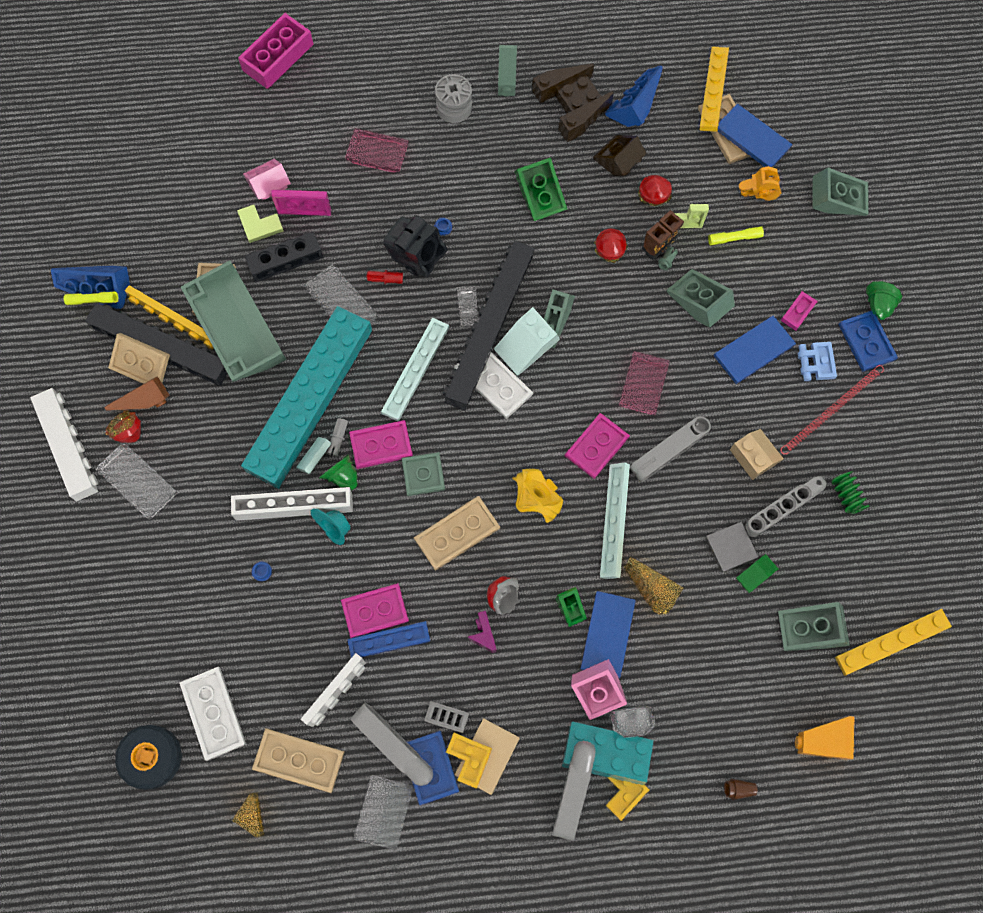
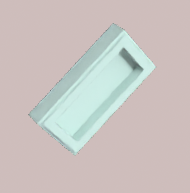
[296,437,331,474]

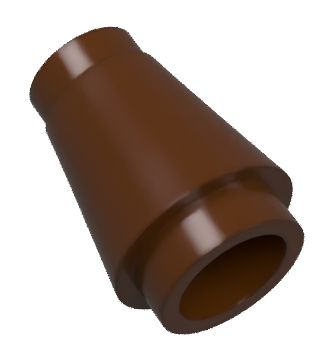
[724,778,758,800]

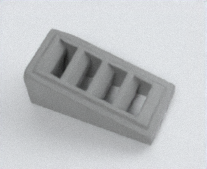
[424,701,469,734]

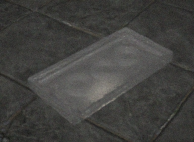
[304,264,378,323]
[95,443,177,520]

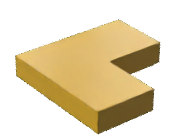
[446,733,492,789]
[605,777,649,821]

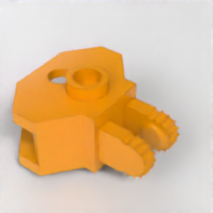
[739,166,781,201]

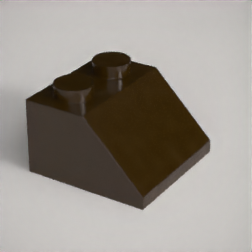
[593,135,647,176]

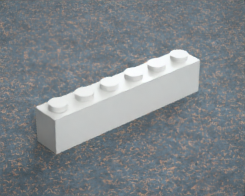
[30,388,98,502]
[231,487,353,521]

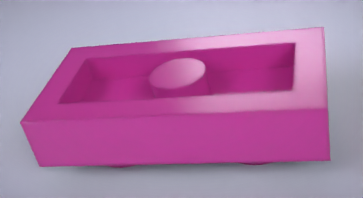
[781,291,817,331]

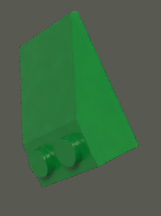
[514,157,568,221]

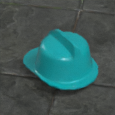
[310,508,350,545]

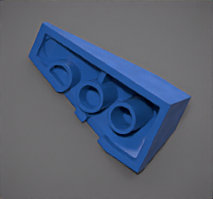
[605,65,663,127]
[50,266,130,309]

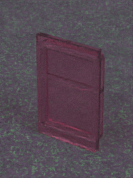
[345,128,409,172]
[619,351,670,416]

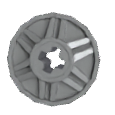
[435,74,472,123]

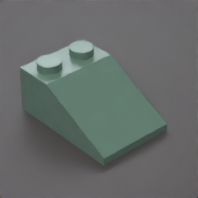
[813,168,868,216]
[667,269,735,328]
[778,602,850,651]

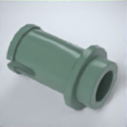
[658,247,678,270]

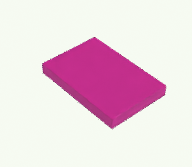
[271,190,331,216]
[565,413,630,479]
[349,420,413,469]
[341,583,409,638]

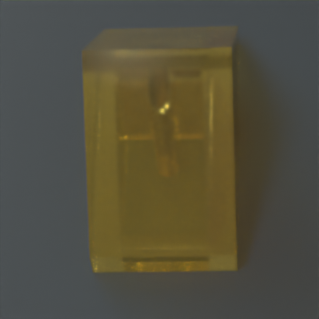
[232,793,265,837]

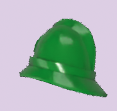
[866,281,902,320]
[319,454,358,490]

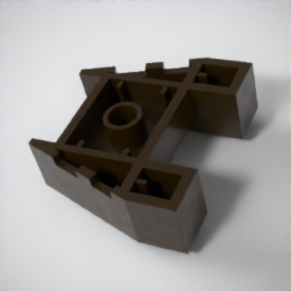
[532,63,614,142]

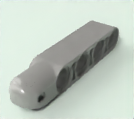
[630,416,711,483]
[744,476,827,537]
[350,703,433,786]
[552,741,595,841]

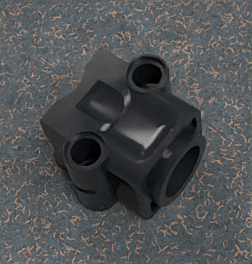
[383,215,448,278]

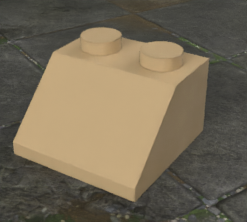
[730,429,783,480]

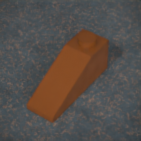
[104,376,170,411]

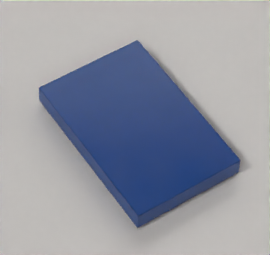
[838,311,898,372]
[407,731,459,805]

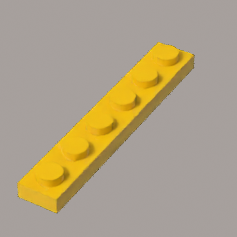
[700,47,729,132]
[125,285,214,350]
[835,609,952,676]

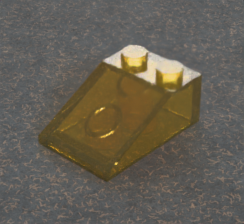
[624,556,683,615]

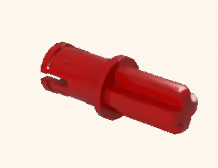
[367,270,403,284]

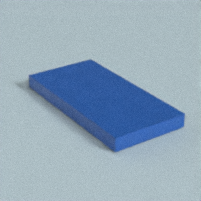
[717,104,792,167]
[714,316,796,384]
[580,591,636,679]

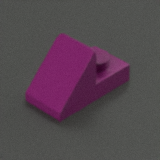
[468,610,497,653]

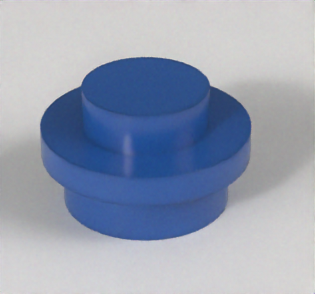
[434,218,452,236]
[252,562,272,581]

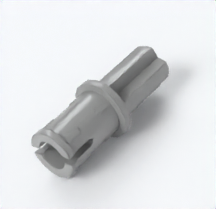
[326,418,348,457]

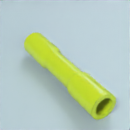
[708,226,764,245]
[64,291,119,305]

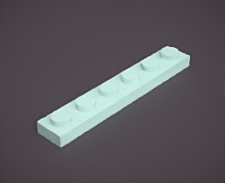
[381,318,449,421]
[600,462,630,579]

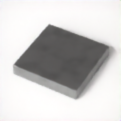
[705,522,758,573]

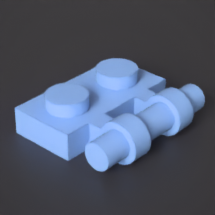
[798,342,837,381]

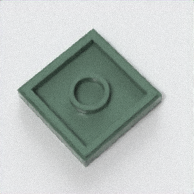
[402,452,445,496]

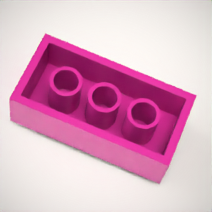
[238,13,313,89]

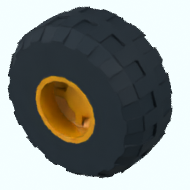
[115,725,182,790]

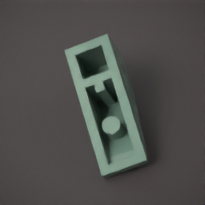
[498,45,517,97]
[544,289,575,348]

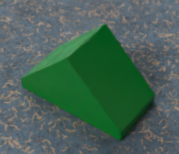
[736,554,779,593]
[556,587,587,627]

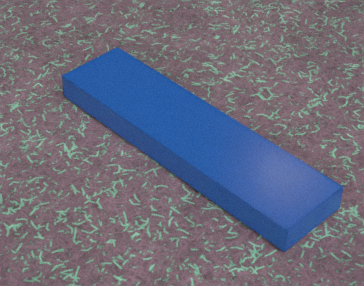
[347,621,430,658]

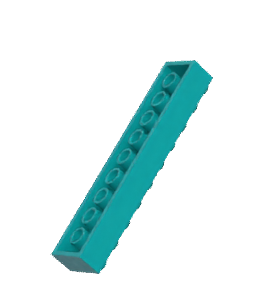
[241,306,372,489]

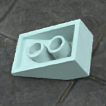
[494,307,560,376]

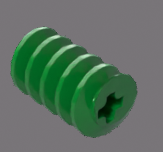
[831,471,870,514]

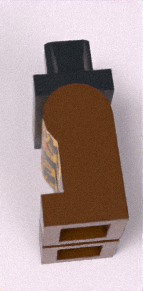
[641,210,684,260]

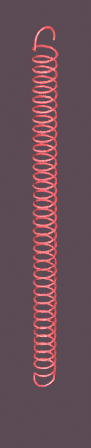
[781,365,884,454]

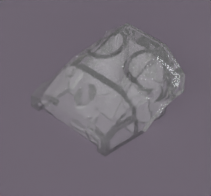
[607,705,655,738]

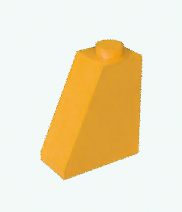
[795,716,854,760]

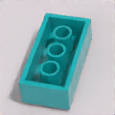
[562,721,654,785]

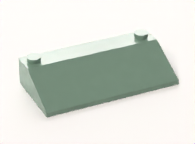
[181,260,287,382]

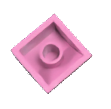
[243,159,291,200]
[571,659,627,720]

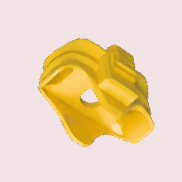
[512,469,563,523]

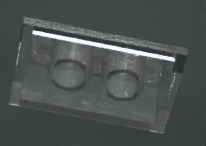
[354,775,413,850]

